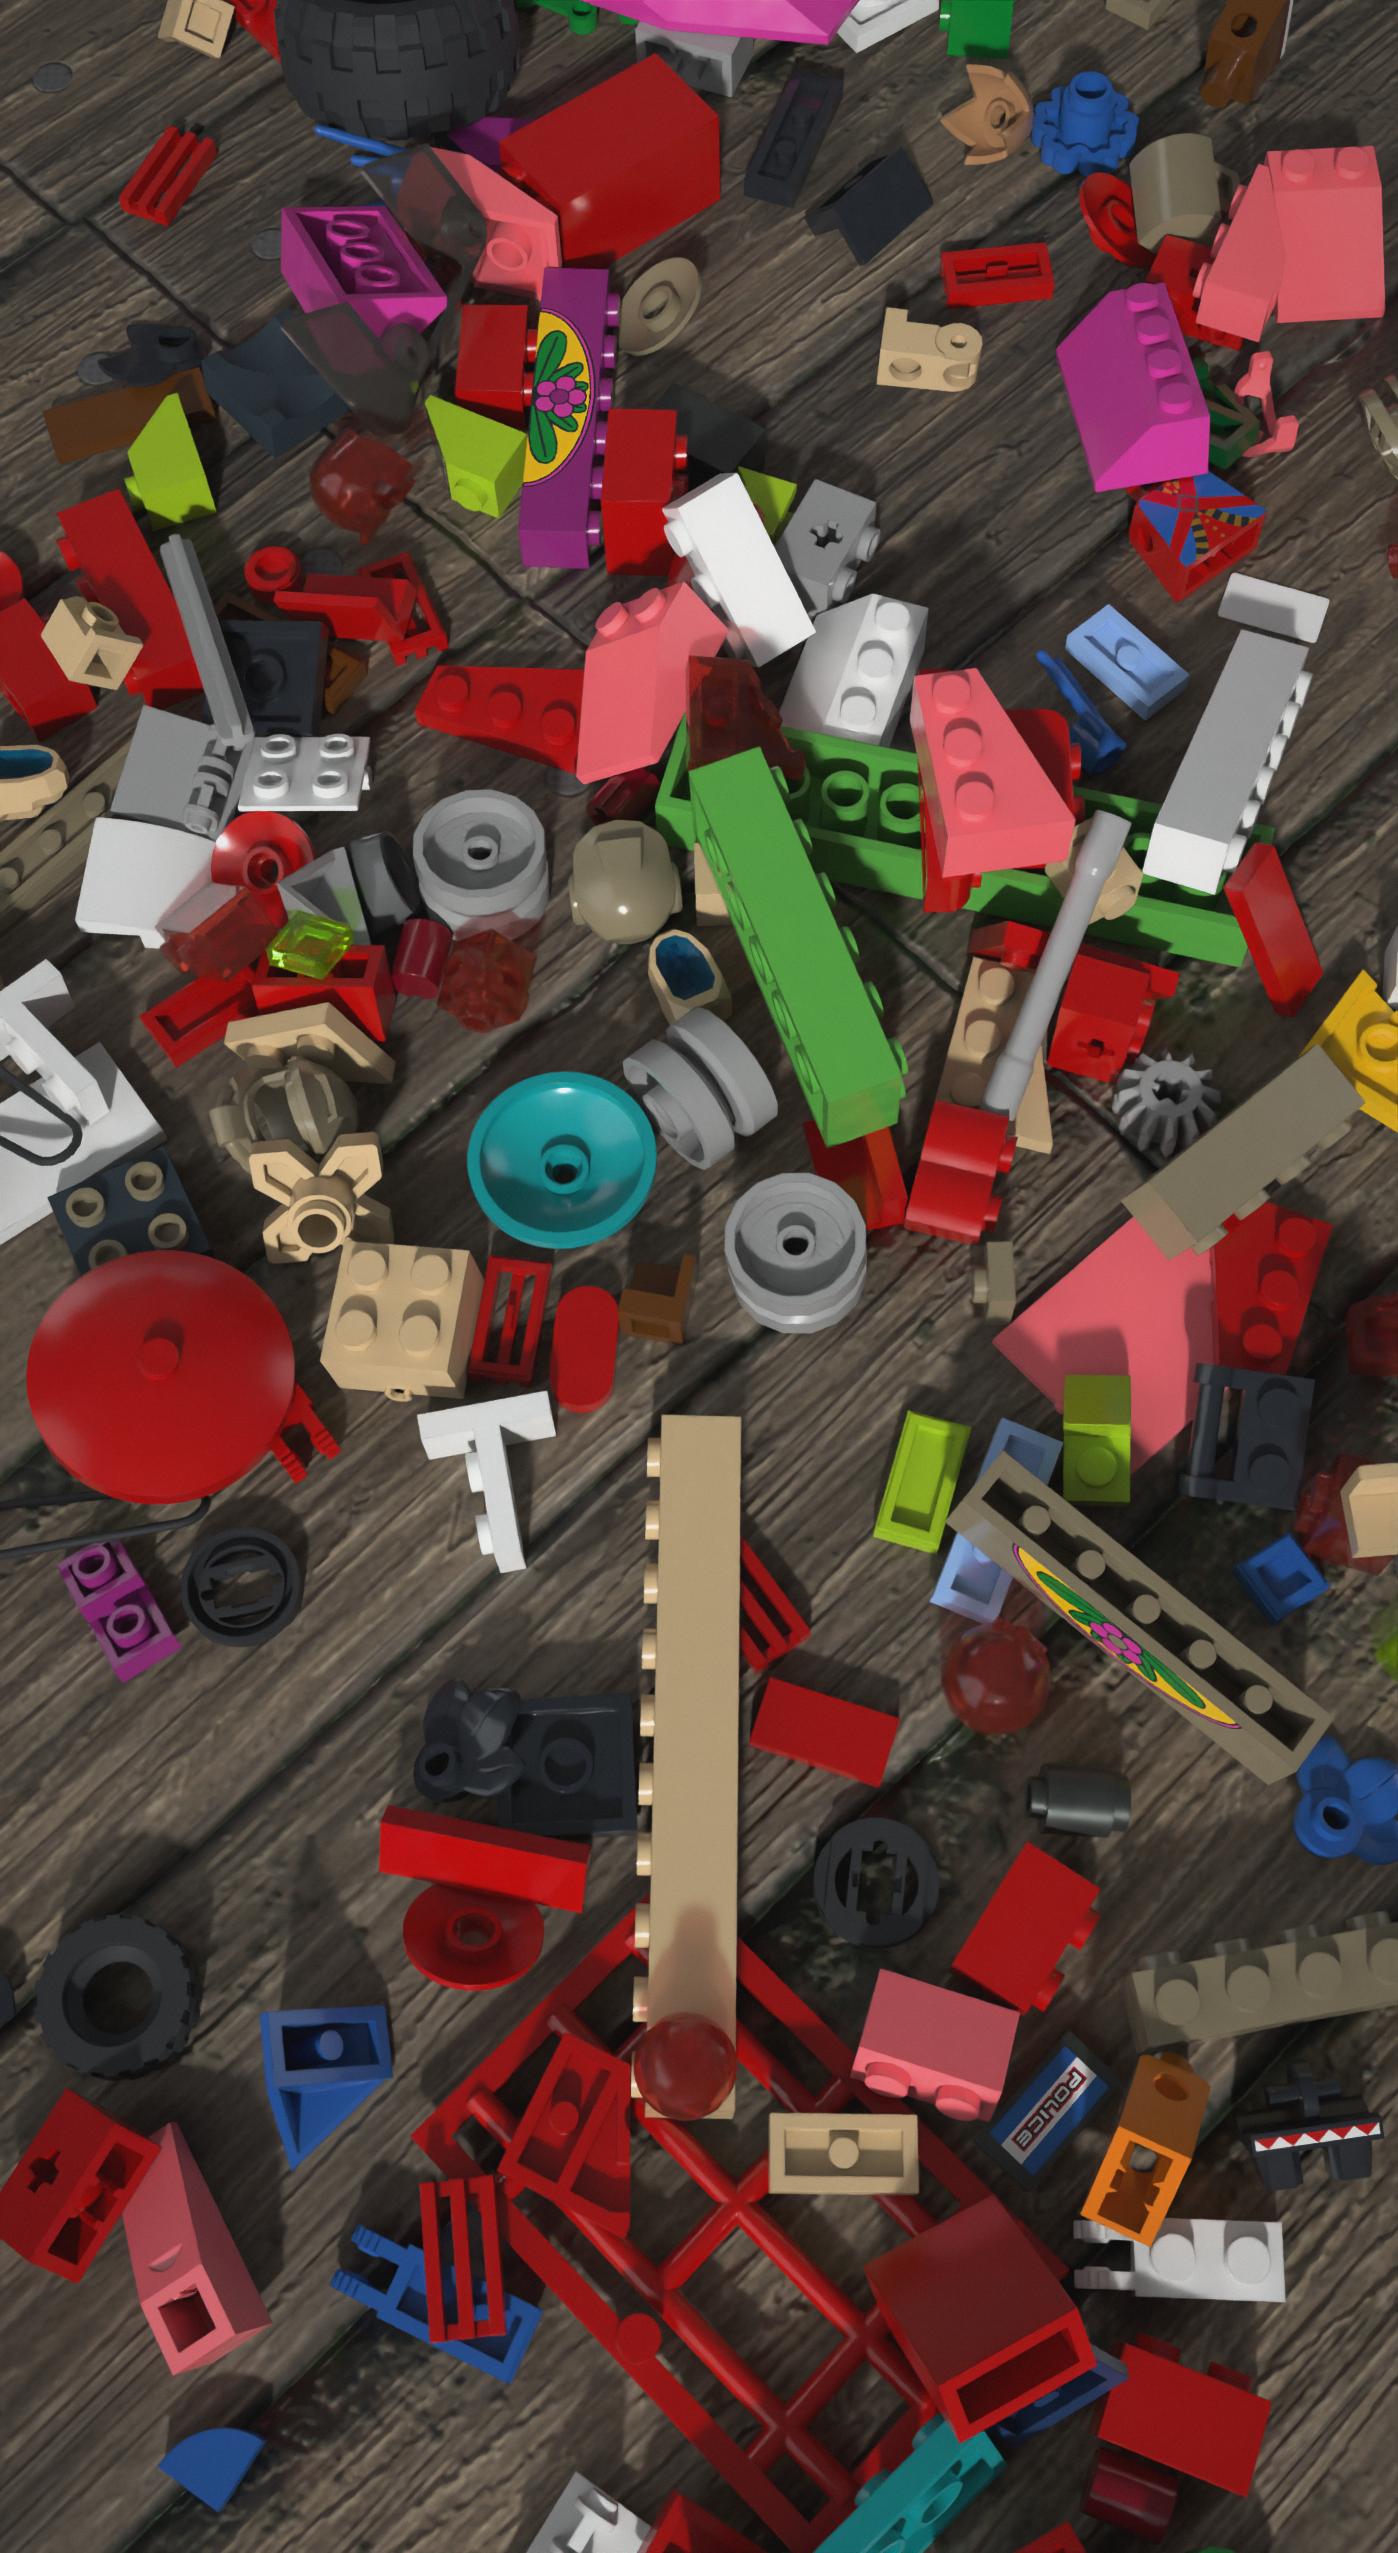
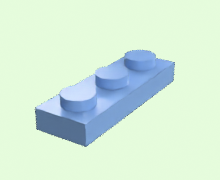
[929,1418,1064,1627]

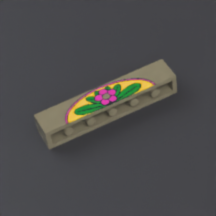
[945,1451,1334,1785]

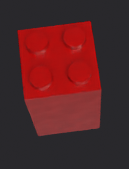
[498,53,720,269]

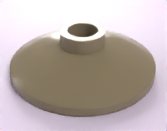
[613,257,702,356]

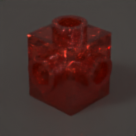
[436,928,537,1033]

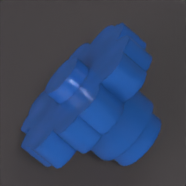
[1031,71,1139,177]

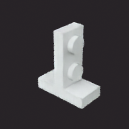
[0,959,110,1126]
[417,1391,556,1573]

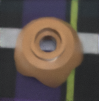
[940,64,1034,165]

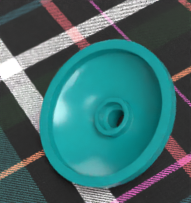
[467,1071,657,1249]

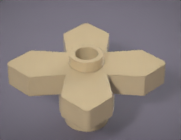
[249,1132,395,1264]

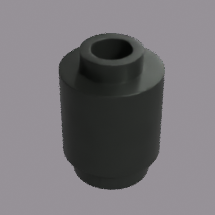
[1025,1763,1131,1838]

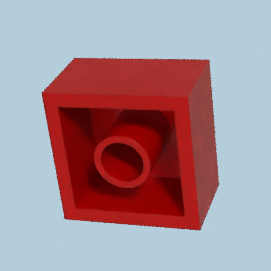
[601,408,690,576]

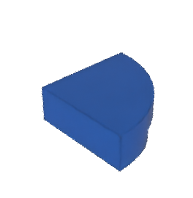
[157,2427,267,2512]

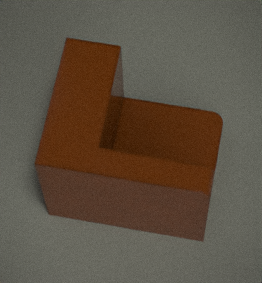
[618,1252,698,1346]

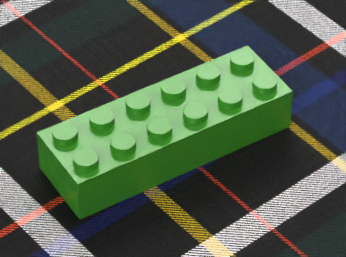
[688,746,908,1149]

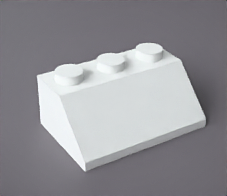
[775,594,928,748]

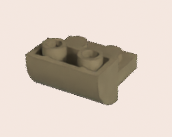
[1129,133,1240,254]

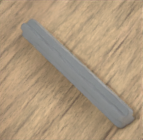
[160,534,255,751]

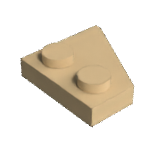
[224,1002,396,1084]

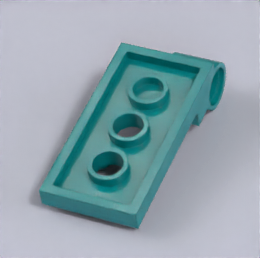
[813,2413,1008,2553]

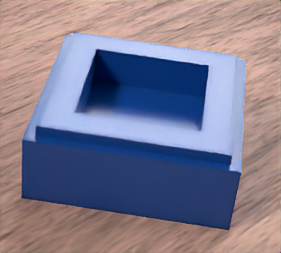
[1232,1531,1330,1627]

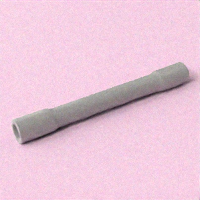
[978,810,1132,1121]

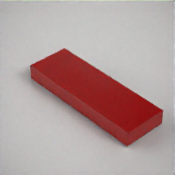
[1223,842,1323,1018]
[379,1805,592,1913]

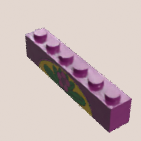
[518,268,620,569]

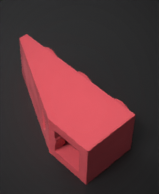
[1193,164,1287,342]
[122,2122,273,2376]

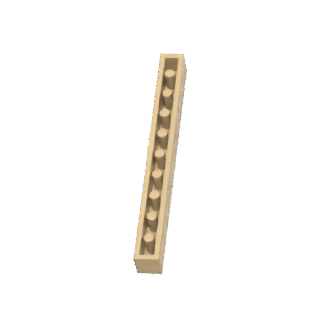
[631,1415,741,2119]

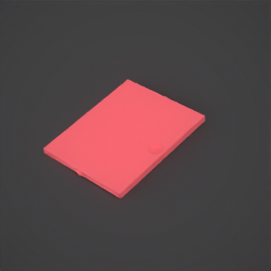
[992,1217,1229,1477]

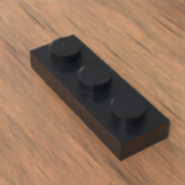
[744,69,844,208]

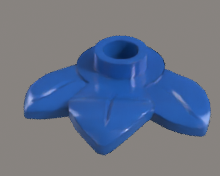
[1293,1735,1398,1865]

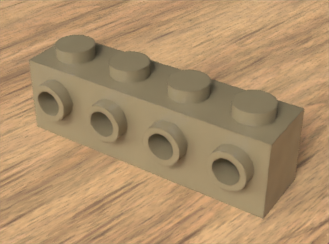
[1120,1044,1365,1261]
[1120,1911,1398,2055]

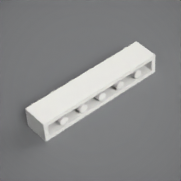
[1142,629,1313,895]

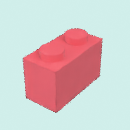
[850,1968,1020,2122]

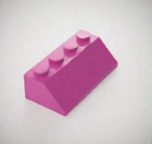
[281,206,447,370]
[1056,282,1210,492]

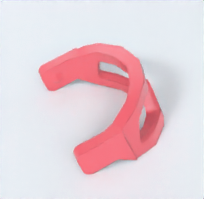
[1234,351,1299,457]

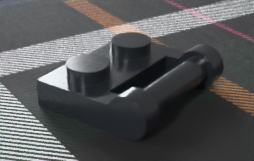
[1177,1363,1315,1511]

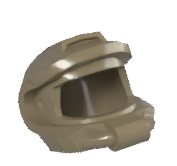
[568,820,682,944]
[209,1056,359,1175]

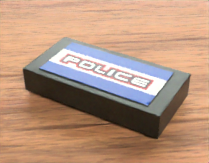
[972,2030,1124,2194]

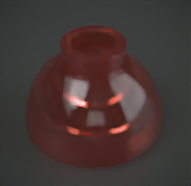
[633,2012,738,2121]

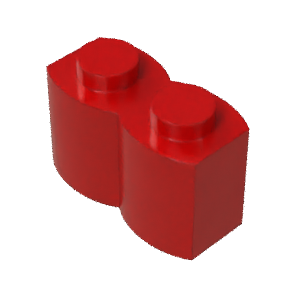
[904,1099,1018,1246]

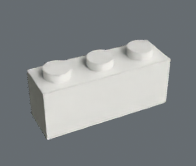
[662,473,816,668]

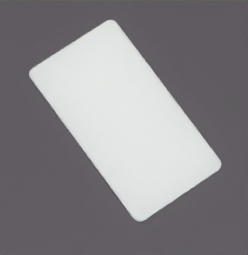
[1218,573,1329,643]

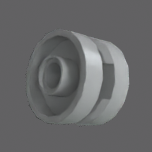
[413,789,550,946]
[623,1006,778,1170]
[724,1173,867,1333]

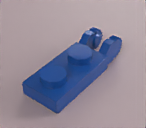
[329,2224,545,2384]

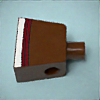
[1200,0,1294,108]

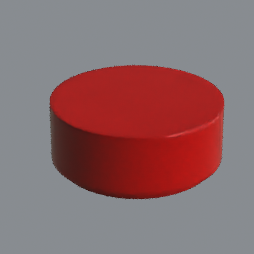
[244,546,303,604]

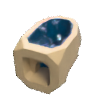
[0,745,70,822]
[648,929,732,1026]

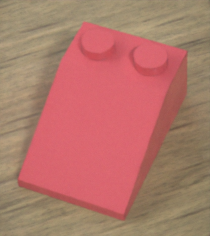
[398,145,563,301]
[1264,146,1385,323]
[576,581,729,784]

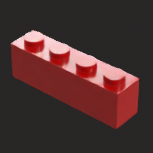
[56,488,205,710]

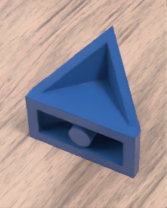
[260,2005,393,2172]

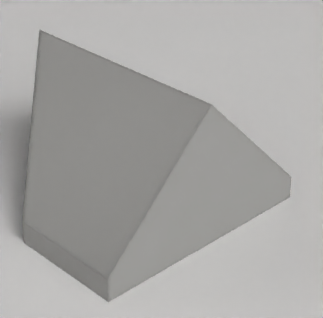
[277,847,371,945]

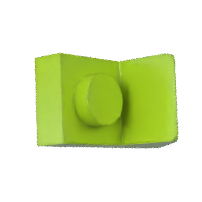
[1063,1374,1131,1507]

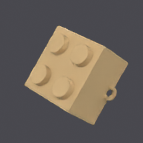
[320,1241,484,1402]

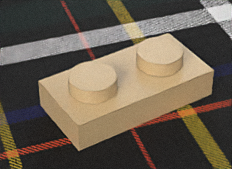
[768,2113,919,2195]

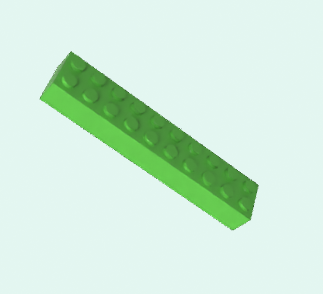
[655,706,1275,968]

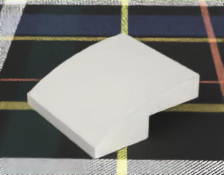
[75,817,216,951]

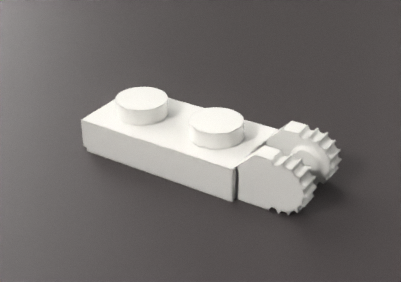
[1073,2218,1286,2302]

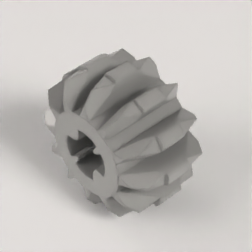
[1112,1047,1221,1158]

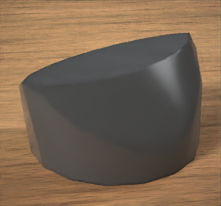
[347,830,423,938]

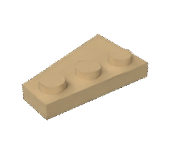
[936,957,1053,1154]

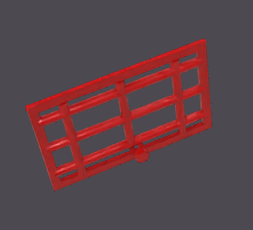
[410,1892,1070,2553]

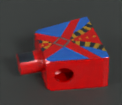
[1126,471,1267,603]

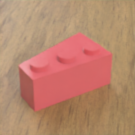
[910,668,1076,878]

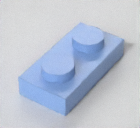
[1065,604,1190,721]

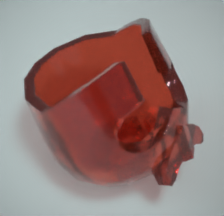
[310,428,416,546]
[940,1617,1051,1737]

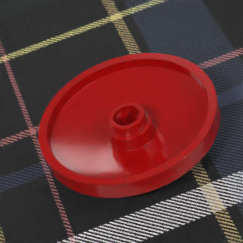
[26,1250,296,1504]

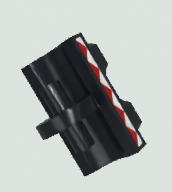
[1232,2059,1385,2191]

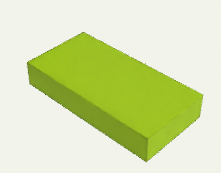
[873,1410,971,1555]

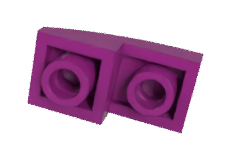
[56,1539,182,1683]

